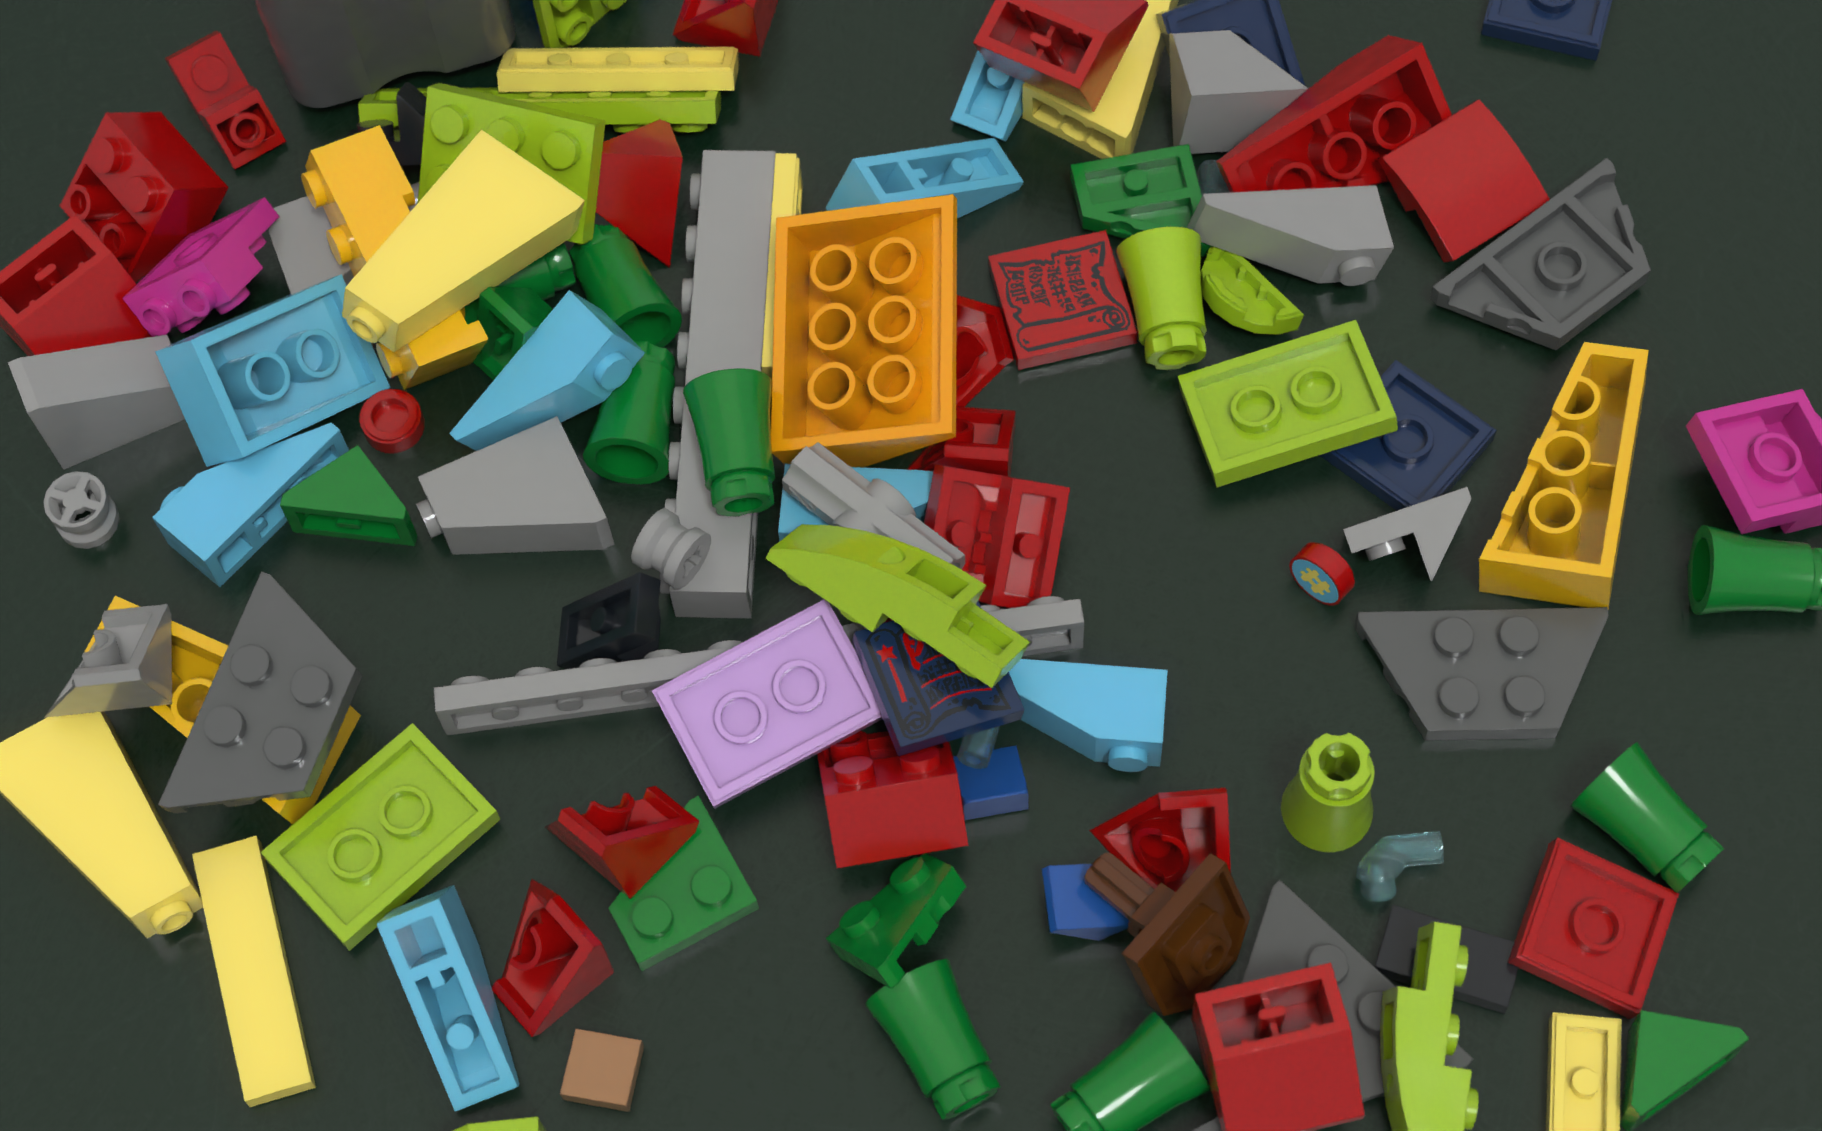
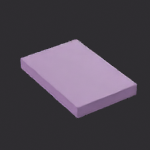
[652,599,883,809]

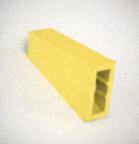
[1022,0,1179,159]
[342,129,585,352]
[0,711,203,939]

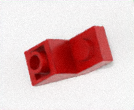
[165,31,286,170]

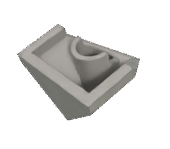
[1169,30,1309,154]
[44,604,172,718]

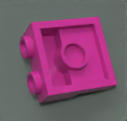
[122,197,279,337]
[1686,389,1822,534]

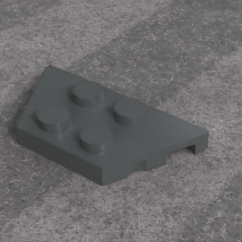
[1430,158,1651,350]
[158,571,363,814]
[1356,607,1609,741]
[1242,880,1473,1103]

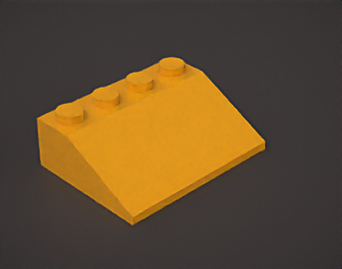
[771,194,957,467]

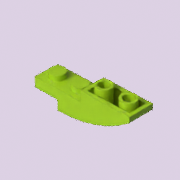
[766,524,1030,688]
[1380,922,1478,1131]

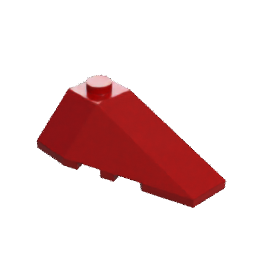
[1216,35,1452,192]

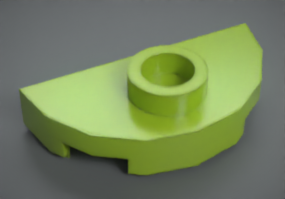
[1200,247,1304,335]

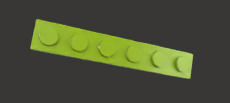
[358,88,721,133]

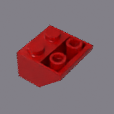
[973,0,1149,112]
[60,112,229,282]
[0,215,152,356]
[817,731,968,868]
[1191,962,1365,1131]

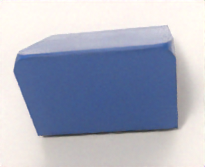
[953,746,1029,820]
[1042,864,1129,941]

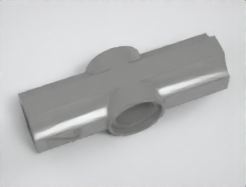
[782,442,965,569]

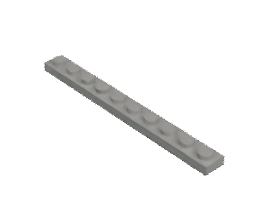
[434,596,1084,736]

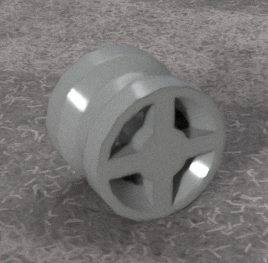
[43,471,120,549]
[631,508,711,590]

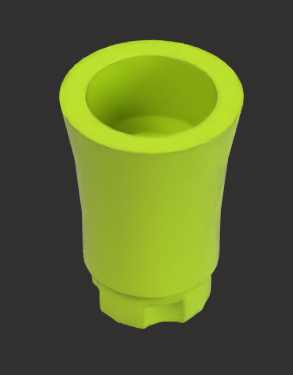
[1116,227,1207,370]
[1281,733,1374,852]

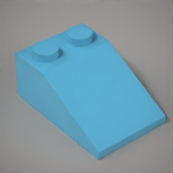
[155,274,390,467]

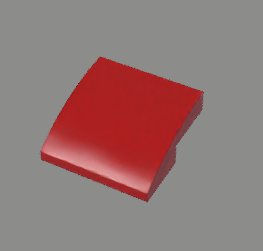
[1378,100,1550,263]
[924,464,1070,608]

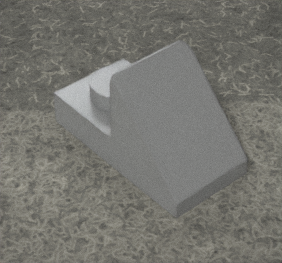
[1343,487,1471,581]

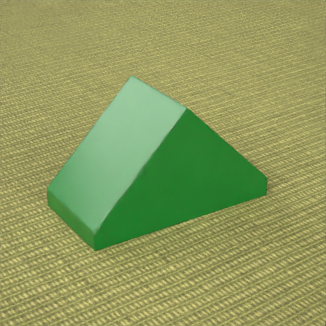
[473,287,553,380]
[280,445,418,546]
[1620,1010,1749,1131]

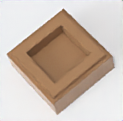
[560,1029,644,1112]

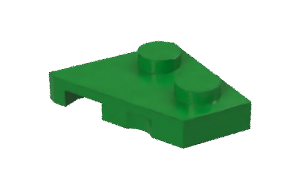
[1070,144,1214,257]
[608,796,759,972]
[825,853,966,989]

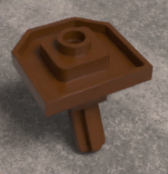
[1083,852,1250,1016]

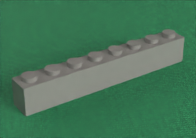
[660,150,776,619]

